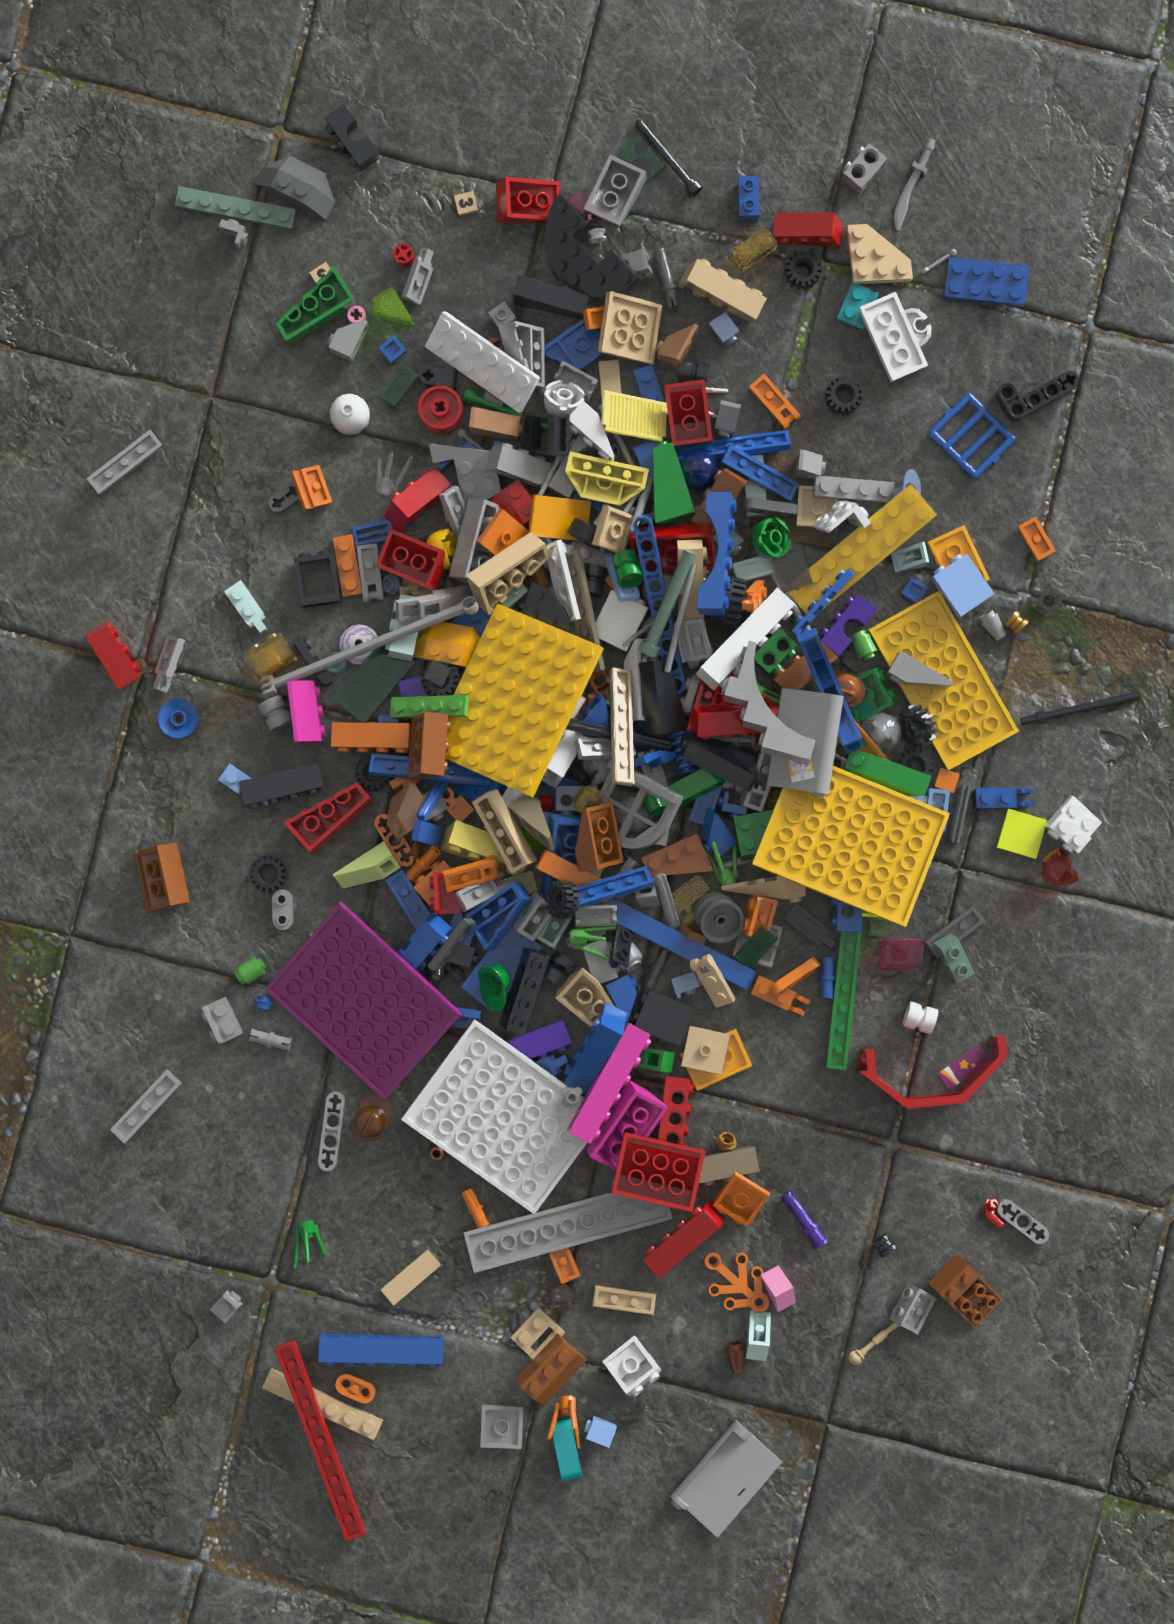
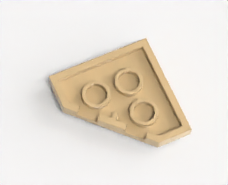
[846,224,913,285]

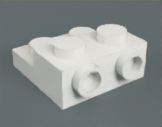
[1044,795,1102,854]
[602,1335,662,1396]

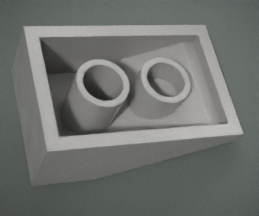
[584,155,647,227]

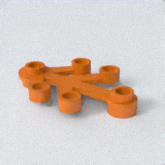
[705,1252,769,1313]

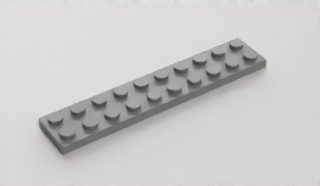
[464,1192,673,1273]

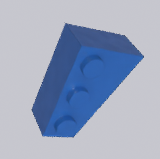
[465,882,532,950]
[398,912,452,971]

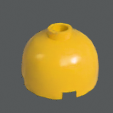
[426,529,457,570]

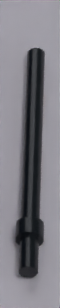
[1020,692,1140,725]

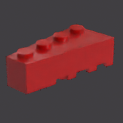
[693,695,778,739]

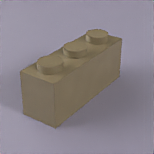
[699,1146,760,1186]

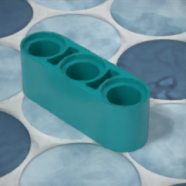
[550,1418,583,1482]

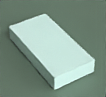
[732,556,776,582]

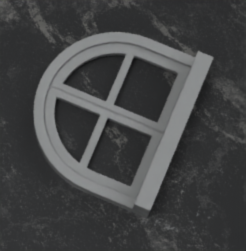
[597,759,684,849]

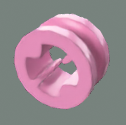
[347,305,366,324]

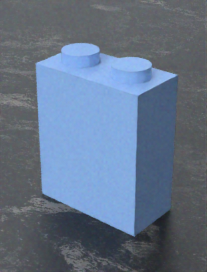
[931,554,994,619]

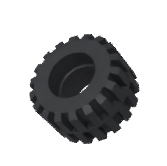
[710,576,747,629]

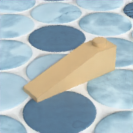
[720,876,806,903]
[556,968,614,1027]

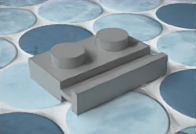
[674,617,712,663]

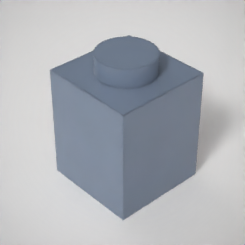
[708,312,739,347]

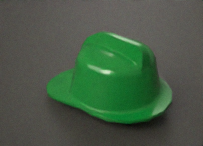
[478,964,510,1011]

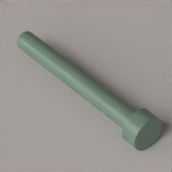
[638,549,696,657]

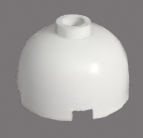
[544,380,584,414]
[330,394,370,435]

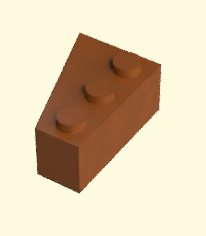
[691,468,750,533]

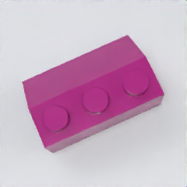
[287,680,326,746]

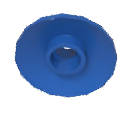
[158,698,199,739]

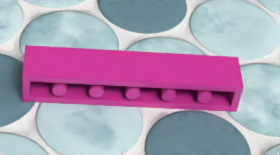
[567,1022,651,1144]

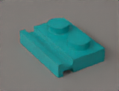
[837,284,879,331]

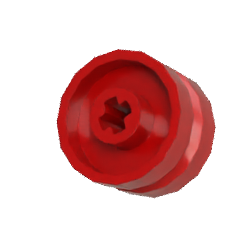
[418,385,463,435]

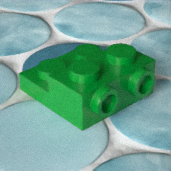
[850,668,897,723]

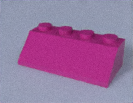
[584,1080,668,1170]

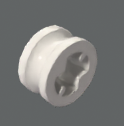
[588,228,606,244]

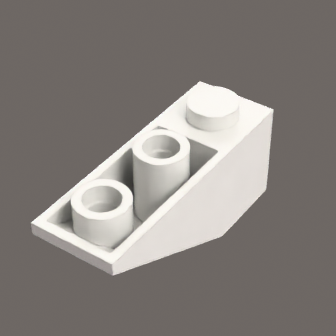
[569,401,614,461]

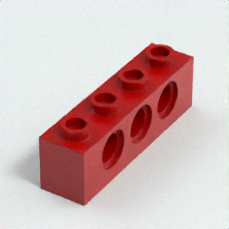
[657,1075,694,1146]

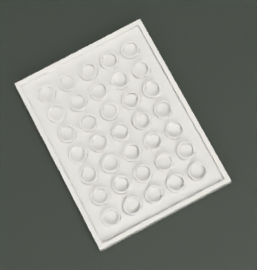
[401,1019,587,1213]

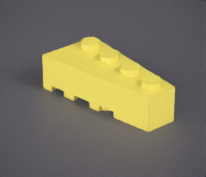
[439,820,525,875]

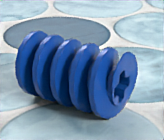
[668,731,700,775]

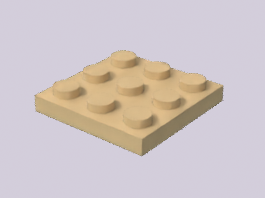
[598,291,662,365]

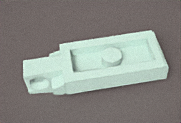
[224,580,268,634]

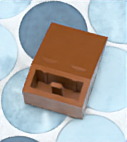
[929,1254,1003,1329]

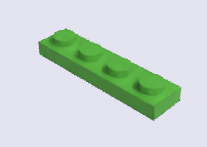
[390,695,469,719]

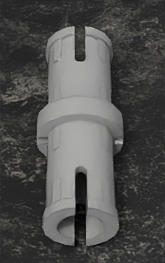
[249,1029,292,1051]

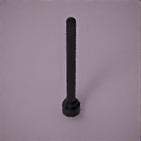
[635,119,703,198]

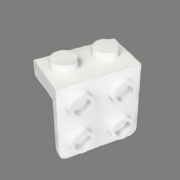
[814,500,871,533]

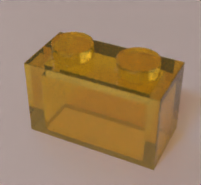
[732,226,778,271]

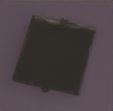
[770,550,813,594]

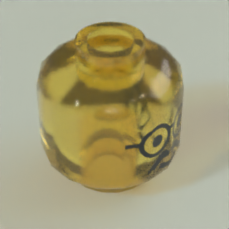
[572,785,603,814]

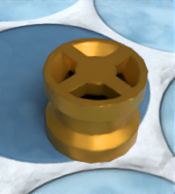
[1004,610,1029,636]

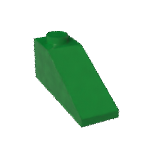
[637,1047,675,1073]

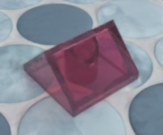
[879,938,924,970]

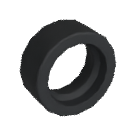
[567,518,601,551]

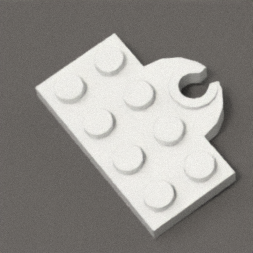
[858,292,932,382]

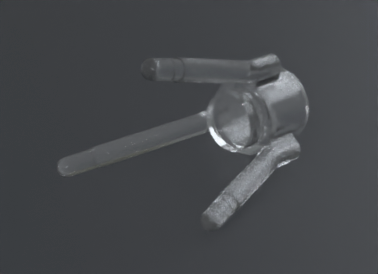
[375,452,414,496]

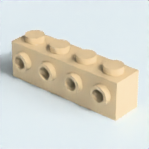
[472,789,537,874]

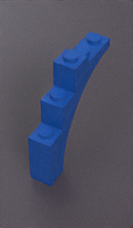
[796,628,865,754]

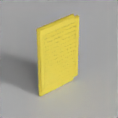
[601,390,667,442]

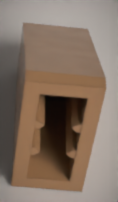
[469,407,522,441]

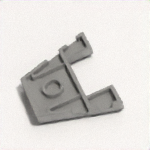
[429,444,502,522]

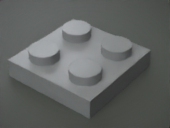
[480,1404,523,1449]

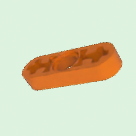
[374,814,415,867]
[768,957,821,998]

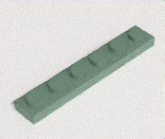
[175,186,297,231]

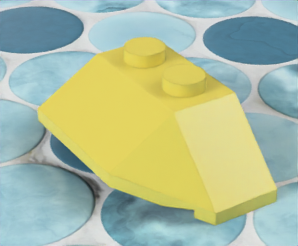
[565,452,649,506]

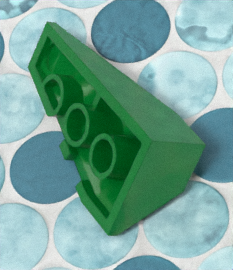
[844,750,931,796]

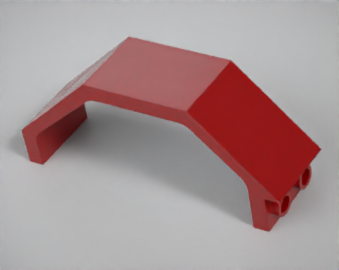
[856,1035,1008,1109]

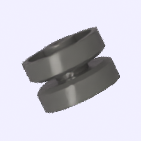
[694,891,744,944]

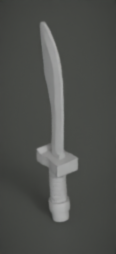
[894,138,935,231]

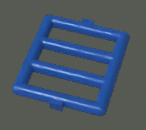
[928,393,1015,479]

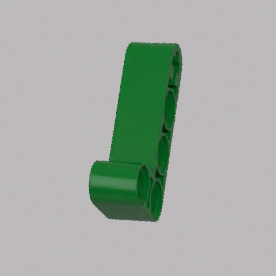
[643,768,725,818]

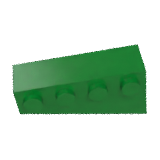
[276,265,357,347]

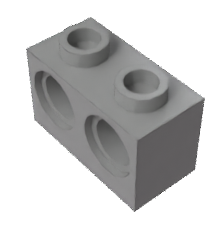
[842,143,888,194]

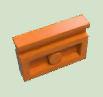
[291,465,332,511]

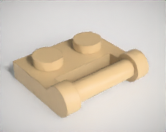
[511,1307,565,1360]

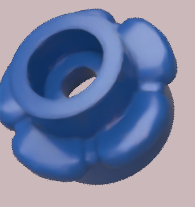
[253,996,273,1011]

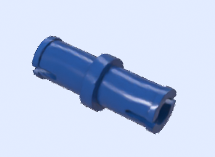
[819,957,835,999]

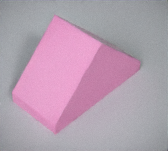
[760,1266,796,1312]

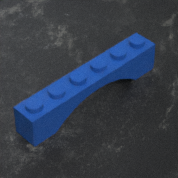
[697,492,737,615]

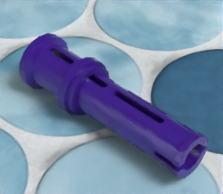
[781,1190,829,1250]

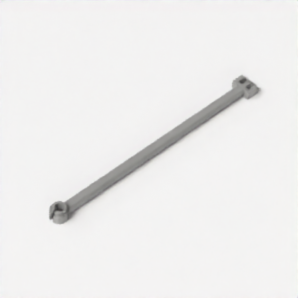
[260,596,479,698]

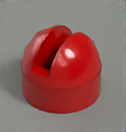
[539,795,554,812]

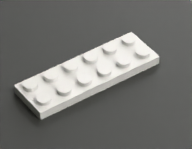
[425,312,540,413]

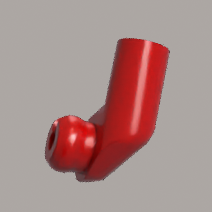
[984,1199,1005,1229]

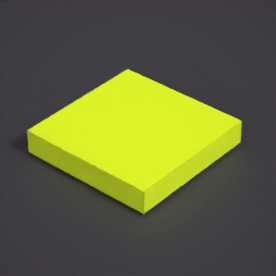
[996,809,1047,859]

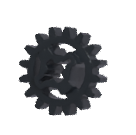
[897,704,937,748]

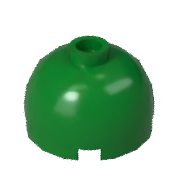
[751,518,791,559]

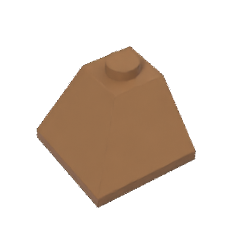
[655,324,699,370]
[387,781,435,840]

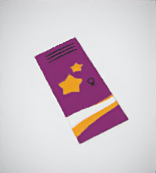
[938,1045,989,1090]

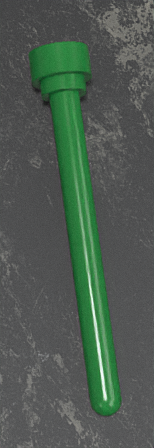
[462,387,549,431]

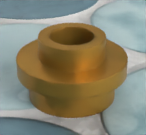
[716,1132,737,1151]

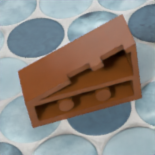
[641,834,713,877]

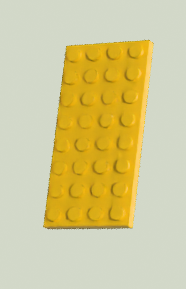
[868,591,1019,770]

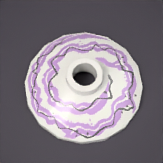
[339,624,379,665]

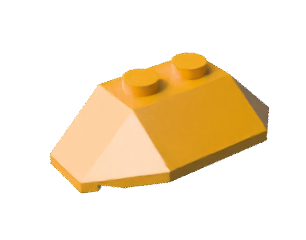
[413,622,480,668]

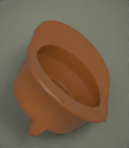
[833,670,865,707]

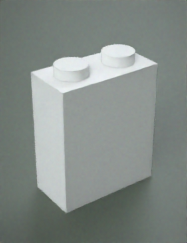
[596,590,649,652]
[542,730,587,788]

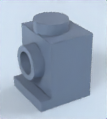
[671,971,703,999]

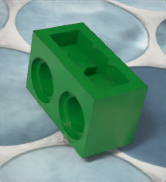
[754,628,797,676]

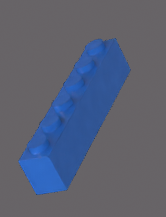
[319,1334,444,1368]

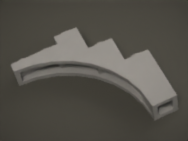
[721,640,816,765]

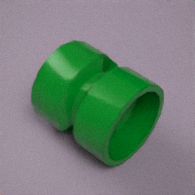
[612,549,644,588]

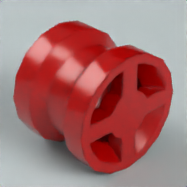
[393,244,414,267]

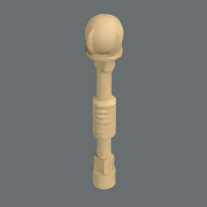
[849,1322,901,1365]

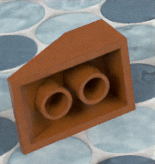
[575,802,624,872]

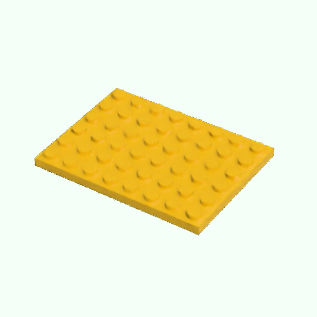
[445,603,604,798]
[752,766,950,928]

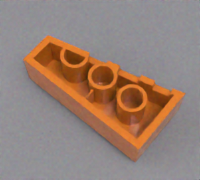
[331,722,411,753]

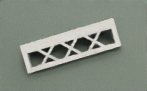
[546,540,581,624]

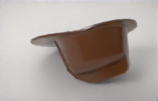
[352,1094,392,1142]

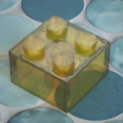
[245,633,298,678]

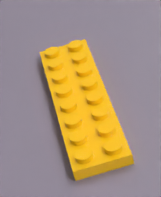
[785,484,937,614]

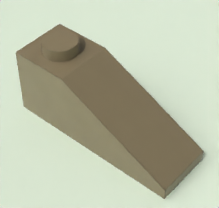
[508,794,554,851]

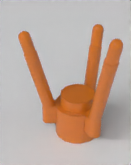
[547,1396,580,1449]

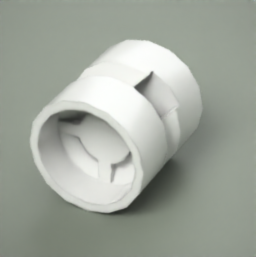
[903,1001,938,1035]

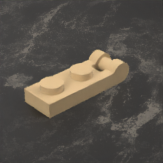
[690,954,735,1008]

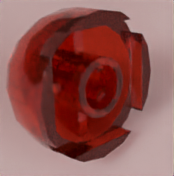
[1041,846,1080,887]

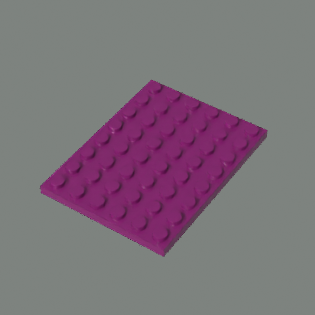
[265,902,463,1100]

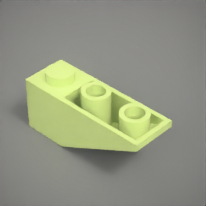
[333,841,401,888]

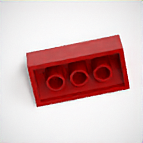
[630,523,714,573]

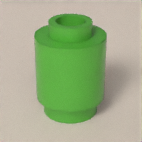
[850,630,878,662]
[234,957,266,985]

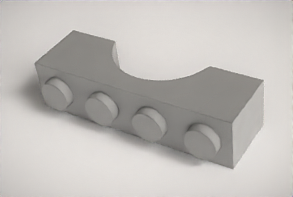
[548,426,610,499]

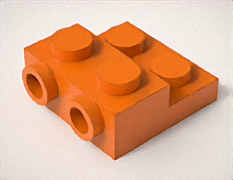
[713,1171,770,1227]

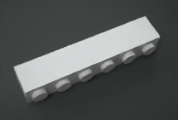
[696,588,795,690]

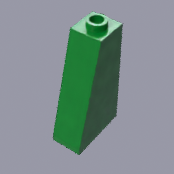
[653,441,695,526]

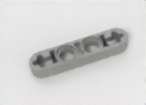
[318,1091,345,1171]

